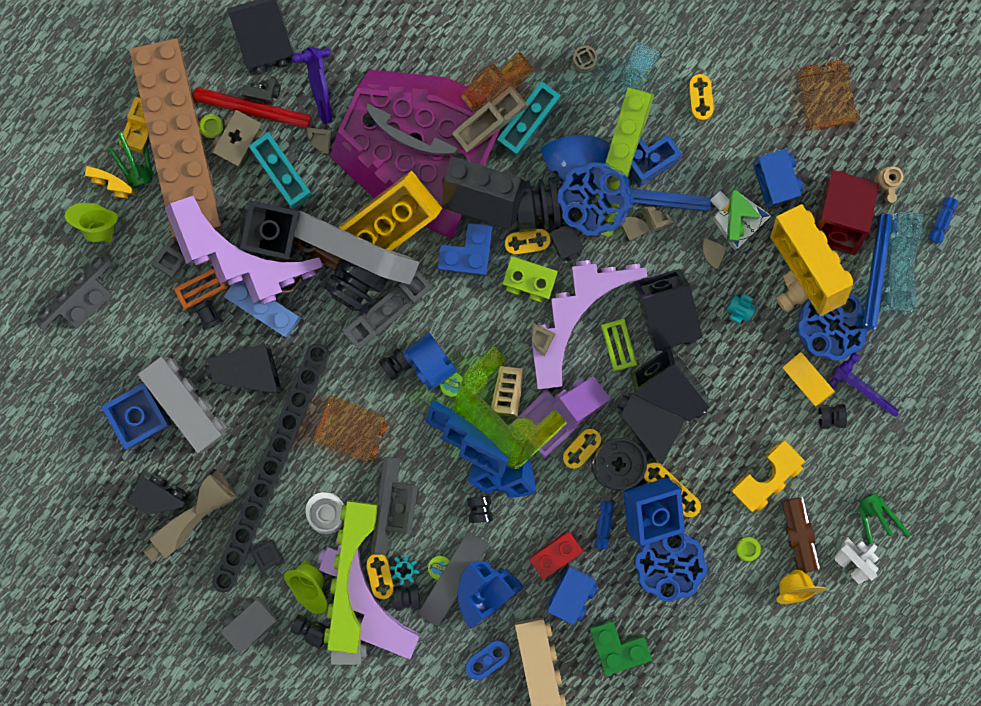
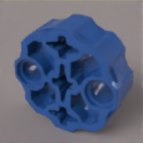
[558,162,634,236]
[795,293,868,361]
[634,533,707,602]

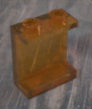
[461,52,535,113]
[798,60,861,132]
[313,395,389,463]

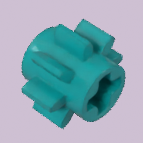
[726,293,756,324]
[389,554,420,585]

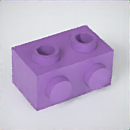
[550,376,611,431]

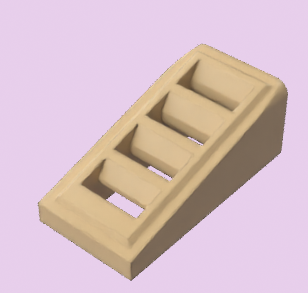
[491,366,524,417]

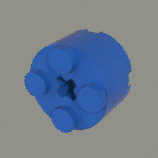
[402,332,458,390]

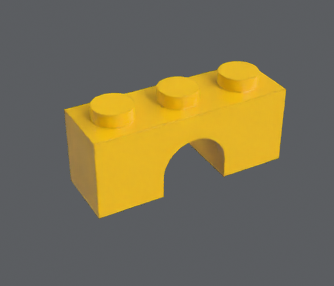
[730,440,805,512]

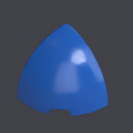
[541,135,610,199]
[468,428,536,497]
[458,561,525,629]

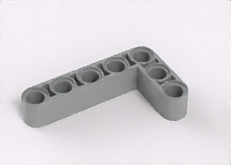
[294,211,420,285]

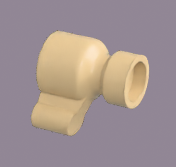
[875,167,904,204]
[775,271,809,314]

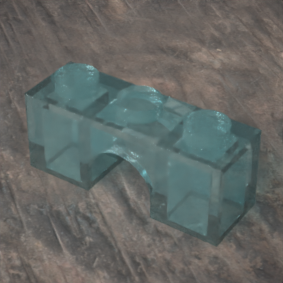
[619,42,660,90]

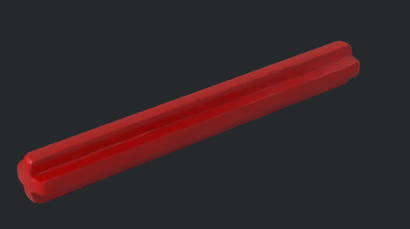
[193,87,311,129]

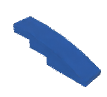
[426,400,509,478]

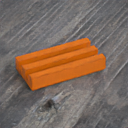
[173,268,228,310]

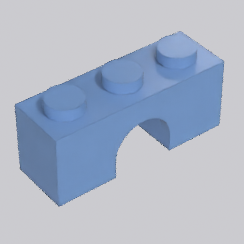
[224,280,301,338]

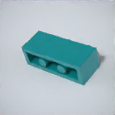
[497,81,561,157]
[249,132,313,209]

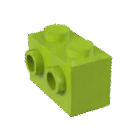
[502,256,558,303]

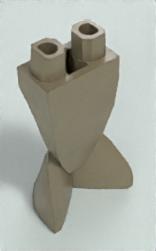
[143,470,237,562]

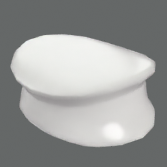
[305,492,344,534]

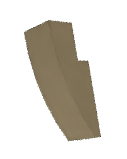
[452,86,529,152]

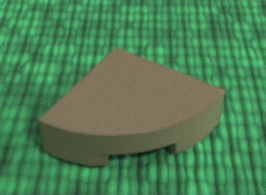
[307,128,332,155]
[641,207,674,232]
[621,217,651,241]
[702,238,727,270]
[531,323,555,356]

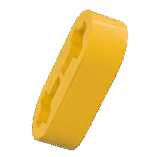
[688,74,714,121]
[505,229,550,255]
[563,429,601,469]
[367,554,394,599]

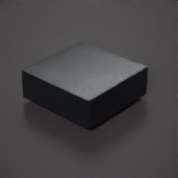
[250,539,284,572]

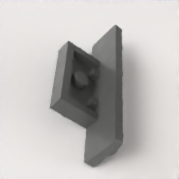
[35,253,113,330]
[370,457,418,555]

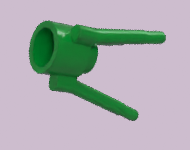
[108,131,154,188]
[858,493,910,545]

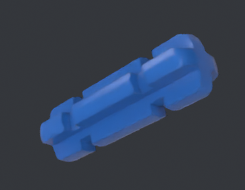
[928,197,958,244]
[594,501,614,549]

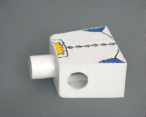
[710,190,770,250]

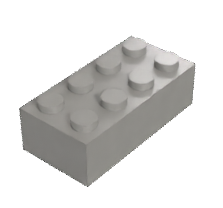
[138,356,228,453]

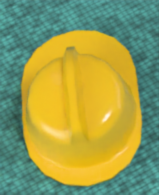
[776,570,826,604]

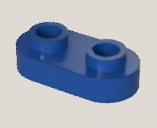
[466,640,510,680]

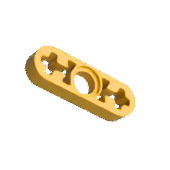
[643,462,701,517]

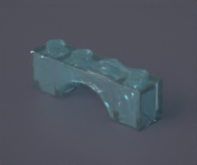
[884,212,923,313]

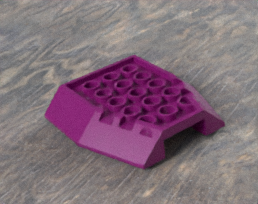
[330,70,502,239]

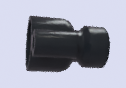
[290,614,330,649]

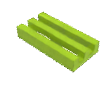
[601,319,637,372]

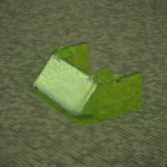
[453,346,567,469]

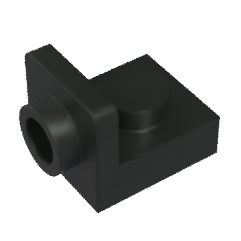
[242,76,281,104]

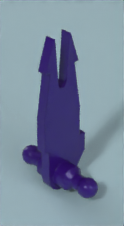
[292,47,332,124]
[827,353,899,417]

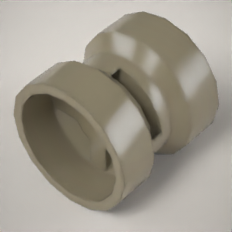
[572,45,597,73]

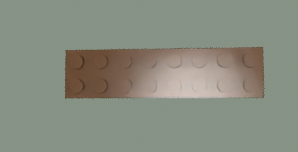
[129,38,224,242]

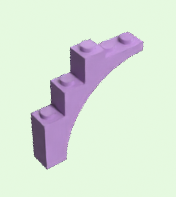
[165,196,323,305]
[530,260,647,389]
[317,520,420,659]

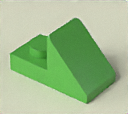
[726,190,760,242]

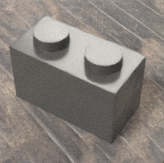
[220,597,279,654]

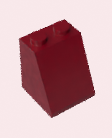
[814,170,879,255]

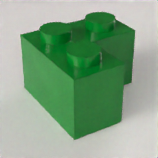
[589,618,653,676]

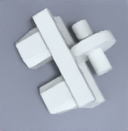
[834,537,879,584]

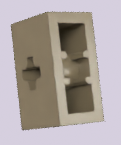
[212,110,264,169]

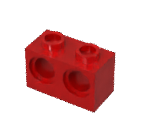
[529,530,583,580]

